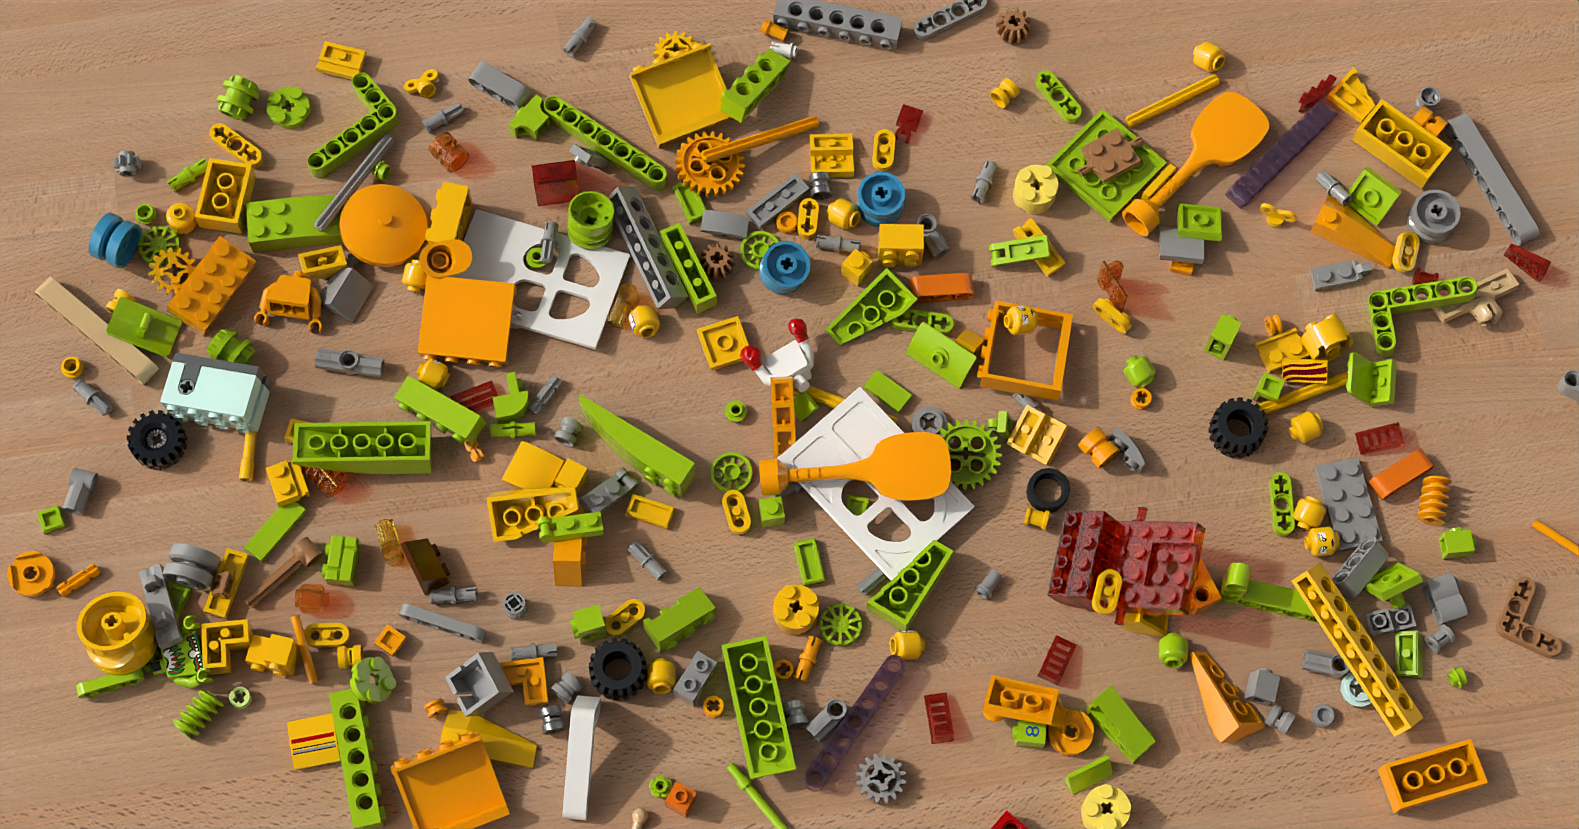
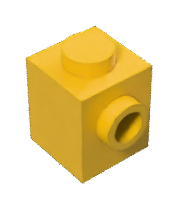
[841,248,872,287]
[555,458,589,495]

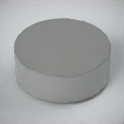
[1311,704,1335,728]

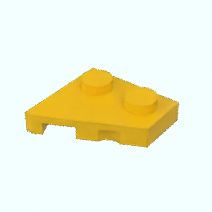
[1327,67,1375,124]

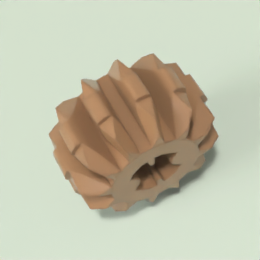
[996,7,1032,44]
[698,243,736,281]

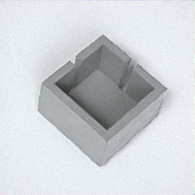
[445,652,514,717]

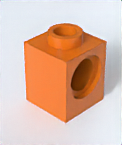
[665,781,697,818]

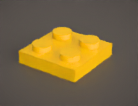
[697,316,749,371]

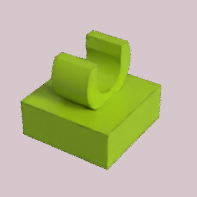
[988,411,1013,440]

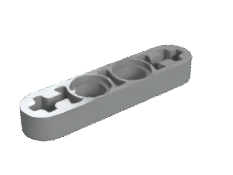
[913,0,987,41]
[399,604,486,643]

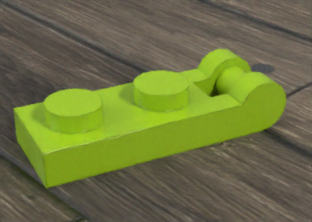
[989,235,1051,267]
[537,512,604,543]

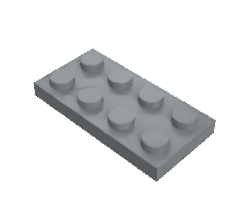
[1314,457,1383,552]

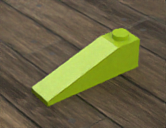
[825,268,918,345]

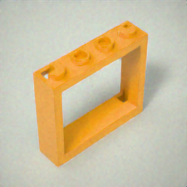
[977,300,1073,401]

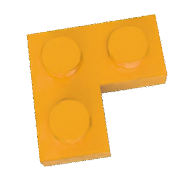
[499,657,549,707]

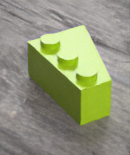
[643,587,716,653]

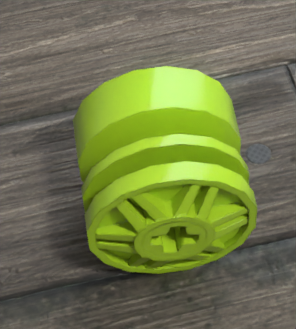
[567,191,614,250]

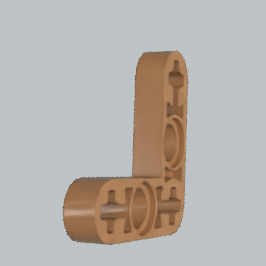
[1496,577,1562,658]

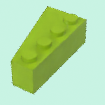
[867,540,953,631]

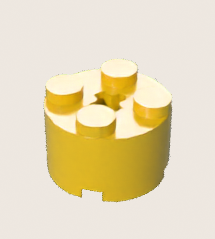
[1301,314,1353,362]
[773,584,819,636]

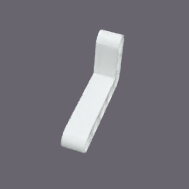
[562,695,601,820]

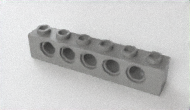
[773,0,903,50]
[607,187,689,309]

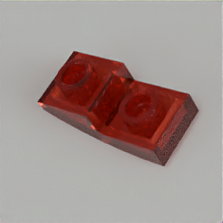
[1298,74,1337,114]

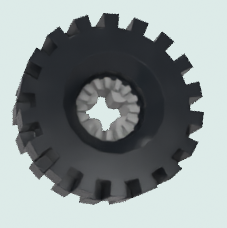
[126,410,187,470]

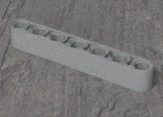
[1445,113,1539,246]

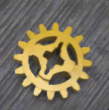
[653,31,697,59]
[148,247,196,295]

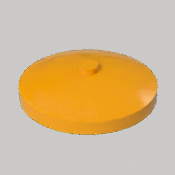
[339,184,428,267]

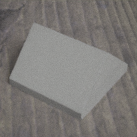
[319,267,375,323]

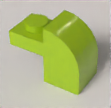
[493,372,530,424]

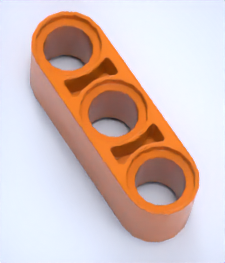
[909,273,974,303]
[1369,448,1434,500]

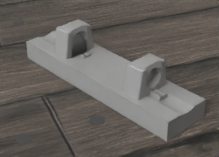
[139,563,183,650]

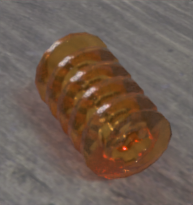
[300,466,347,498]

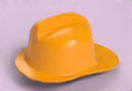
[419,239,472,278]

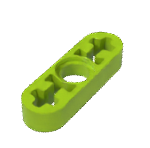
[1035,70,1082,123]
[890,309,954,336]
[1269,472,1295,537]
[76,668,145,699]

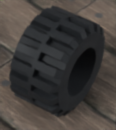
[1208,397,1269,458]
[589,638,647,701]

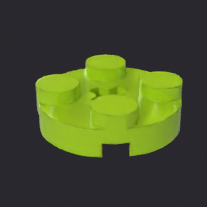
[267,87,311,129]
[350,656,396,704]

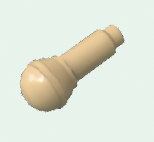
[632,808,648,829]

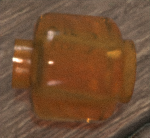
[295,584,330,614]

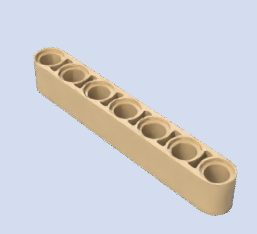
[34,276,159,385]

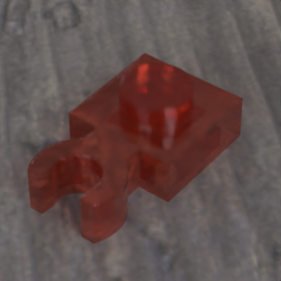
[895,104,923,144]

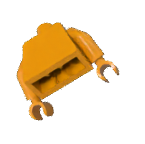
[254,270,323,333]

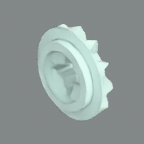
[1340,672,1372,707]

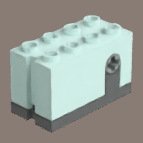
[160,353,272,433]

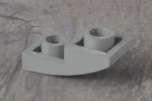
[700,210,750,240]
[1109,427,1145,473]
[1365,604,1417,636]

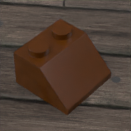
[400,538,450,595]

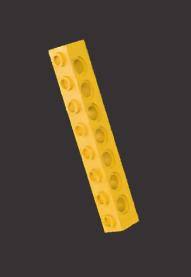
[1291,562,1424,737]

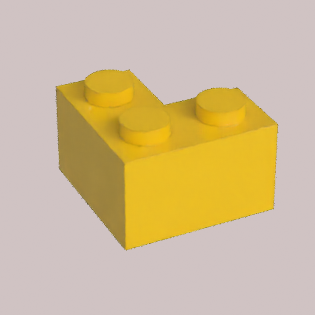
[201,619,253,675]
[245,634,300,678]

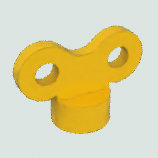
[404,69,439,98]
[1260,203,1297,228]

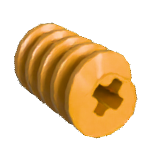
[1417,476,1452,525]

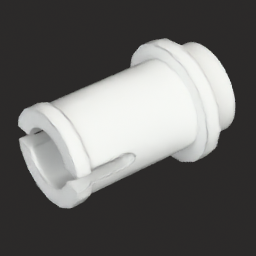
[770,41,798,60]

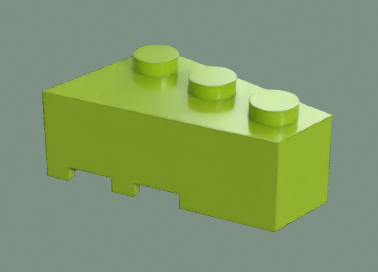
[1085,685,1156,764]

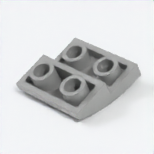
[1158,226,1204,264]

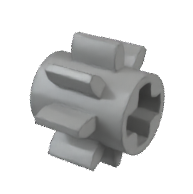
[113,151,141,177]

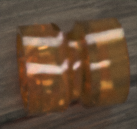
[428,132,469,173]

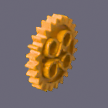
[675,131,745,198]

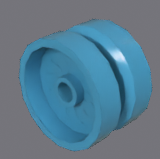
[857,172,905,227]
[89,213,142,268]
[759,241,810,294]

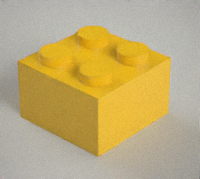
[878,224,924,268]

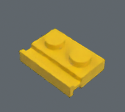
[316,41,367,80]
[1255,328,1309,373]
[266,460,310,508]

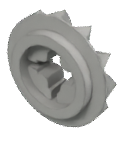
[912,406,947,436]

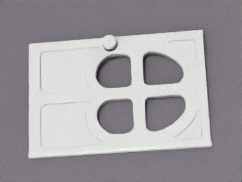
[449,209,631,350]
[777,387,975,580]

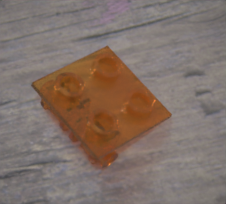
[1097,260,1128,313]

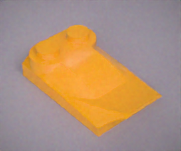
[982,675,1067,729]

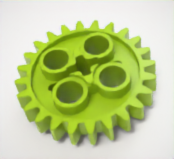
[940,418,1002,492]

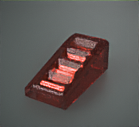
[1504,244,1551,283]
[1355,422,1404,455]
[1037,635,1077,686]
[924,692,954,744]

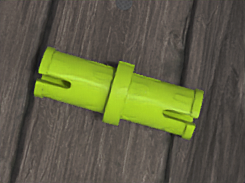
[167,157,208,192]
[490,421,536,439]

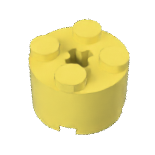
[1013,165,1058,215]
[1081,784,1131,829]

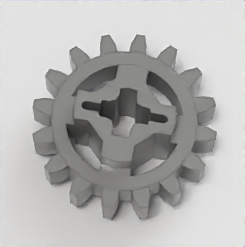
[856,753,906,805]

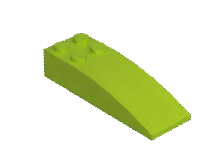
[246,195,343,253]
[578,395,696,498]
[292,421,432,474]
[721,635,796,780]

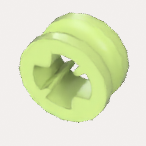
[229,687,252,709]

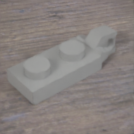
[1309,261,1373,291]

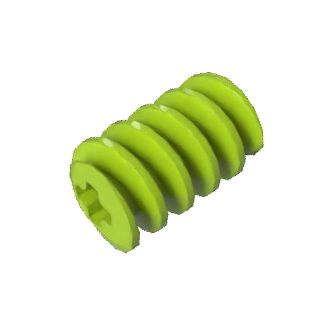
[172,690,225,741]

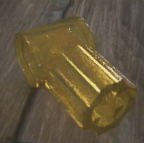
[606,283,640,329]
[374,519,405,567]

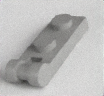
[579,467,639,513]

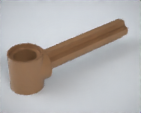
[243,537,323,608]

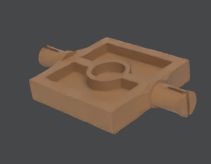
[1077,128,1144,184]

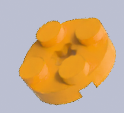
[7,551,55,597]
[1047,709,1094,756]

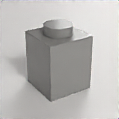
[1244,668,1280,706]

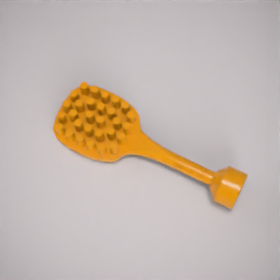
[1122,92,1269,236]
[759,432,951,501]

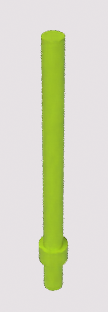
[726,762,788,829]

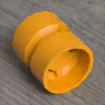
[1412,105,1448,138]
[1078,427,1120,469]

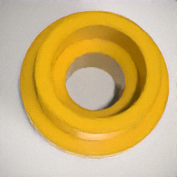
[61,357,84,378]

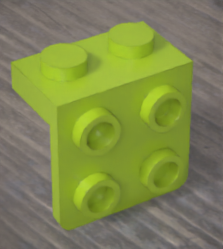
[1346,352,1397,407]

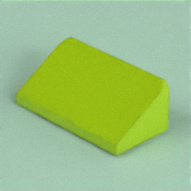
[1395,631,1423,679]
[1064,756,1113,794]

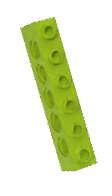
[329,689,387,829]

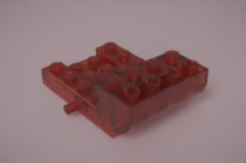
[1047,507,1206,626]

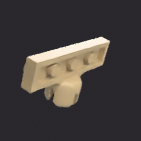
[1432,268,1520,327]

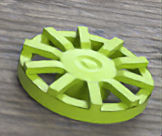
[138,226,180,266]
[740,231,779,270]
[710,452,752,493]
[819,603,862,646]

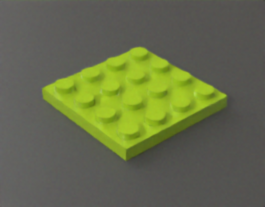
[1046,108,1167,223]

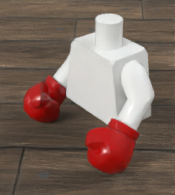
[740,318,814,392]

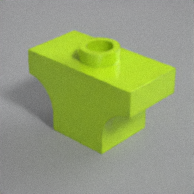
[508,94,550,141]

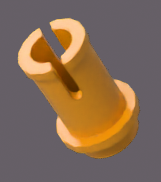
[760,19,789,42]

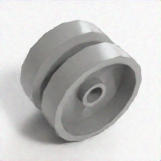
[1406,189,1461,245]
[162,543,221,591]

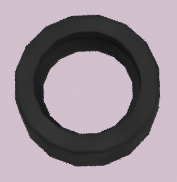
[1026,468,1070,513]

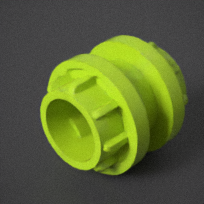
[216,75,260,121]
[207,329,255,365]

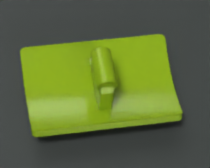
[105,297,182,357]
[906,322,977,389]

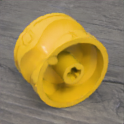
[77,592,158,675]

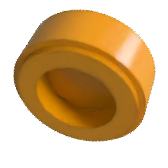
[776,211,798,234]

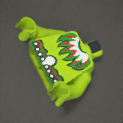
[151,615,213,689]

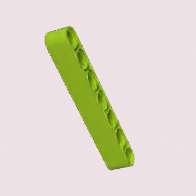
[544,96,667,191]

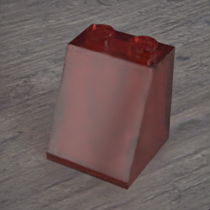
[531,160,580,206]

